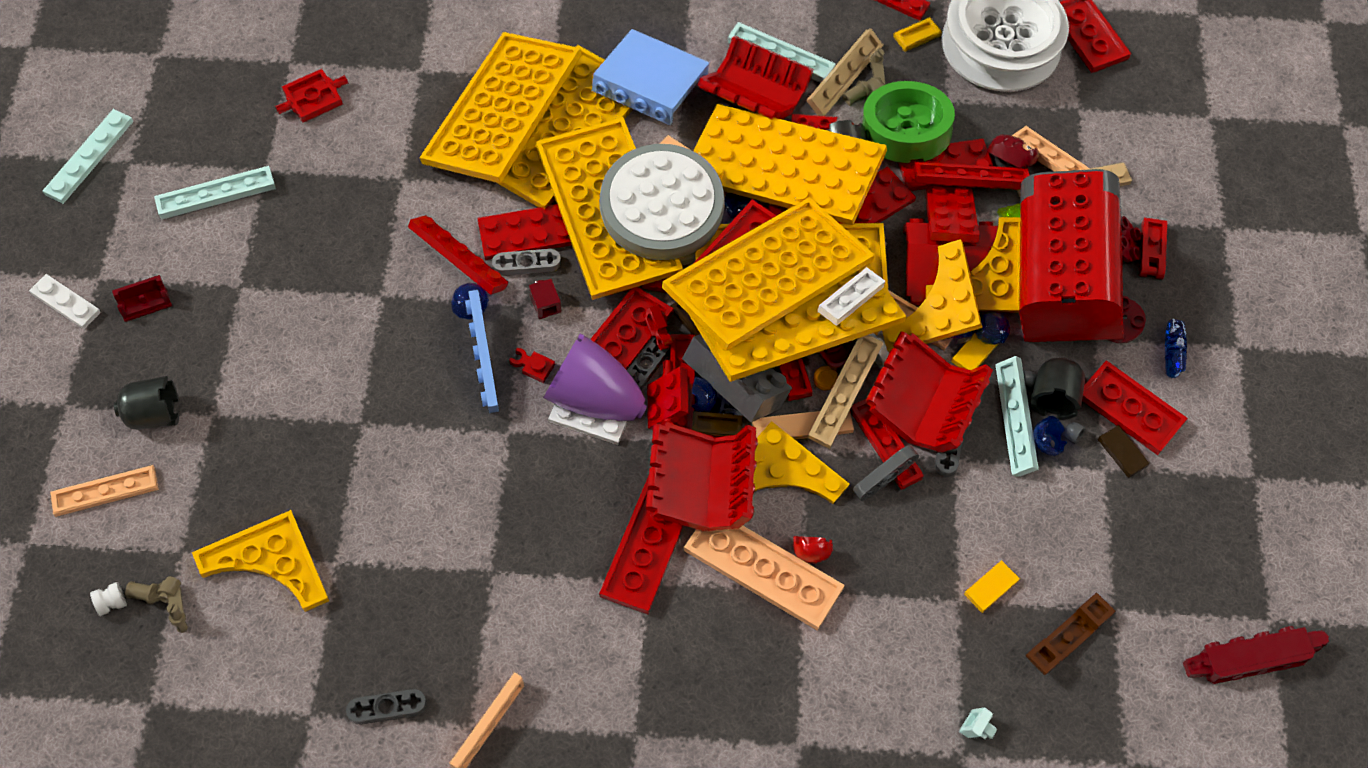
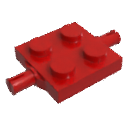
[275,69,349,123]
[647,360,688,430]

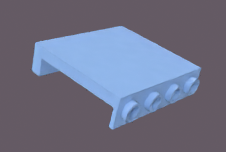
[592,29,709,125]

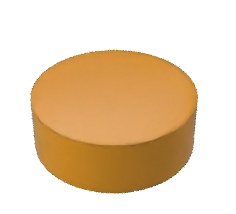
[813,366,838,390]

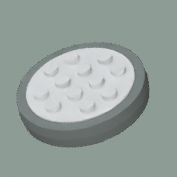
[599,144,725,260]

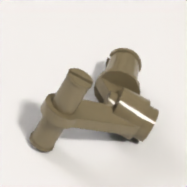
[842,48,886,106]
[125,577,188,633]

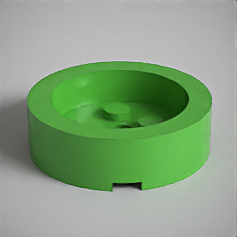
[862,81,955,163]

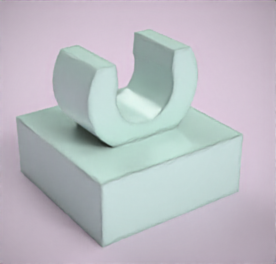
[959,708,997,739]

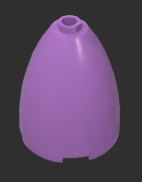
[543,333,647,421]

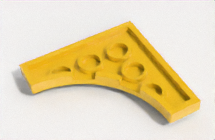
[926,217,1020,313]
[882,239,982,353]
[753,421,849,504]
[192,510,329,612]

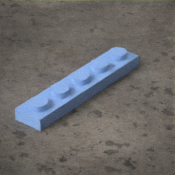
[465,290,499,413]

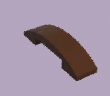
[1026,592,1116,676]

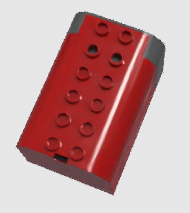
[1019,169,1124,342]

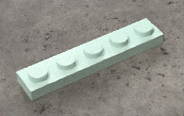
[728,22,836,82]
[43,109,134,204]
[154,166,276,220]
[995,356,1039,477]

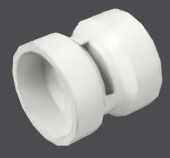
[90,582,127,616]

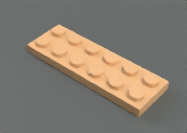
[684,526,845,631]

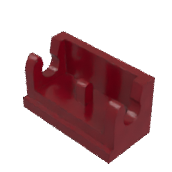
[112,275,172,322]

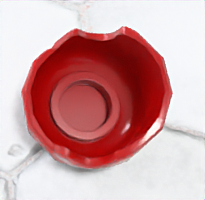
[793,536,833,564]

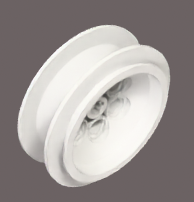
[942,0,1069,92]

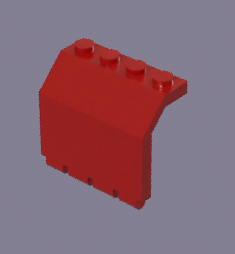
[698,36,814,120]
[903,218,998,306]
[865,331,993,453]
[646,422,758,531]

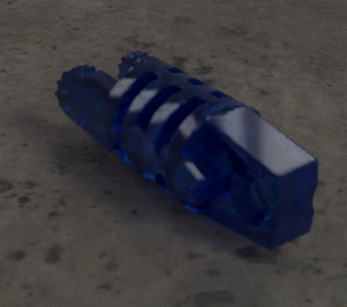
[1165,319,1187,379]

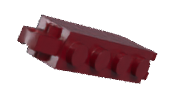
[1183,626,1329,684]

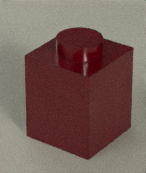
[529,278,562,319]

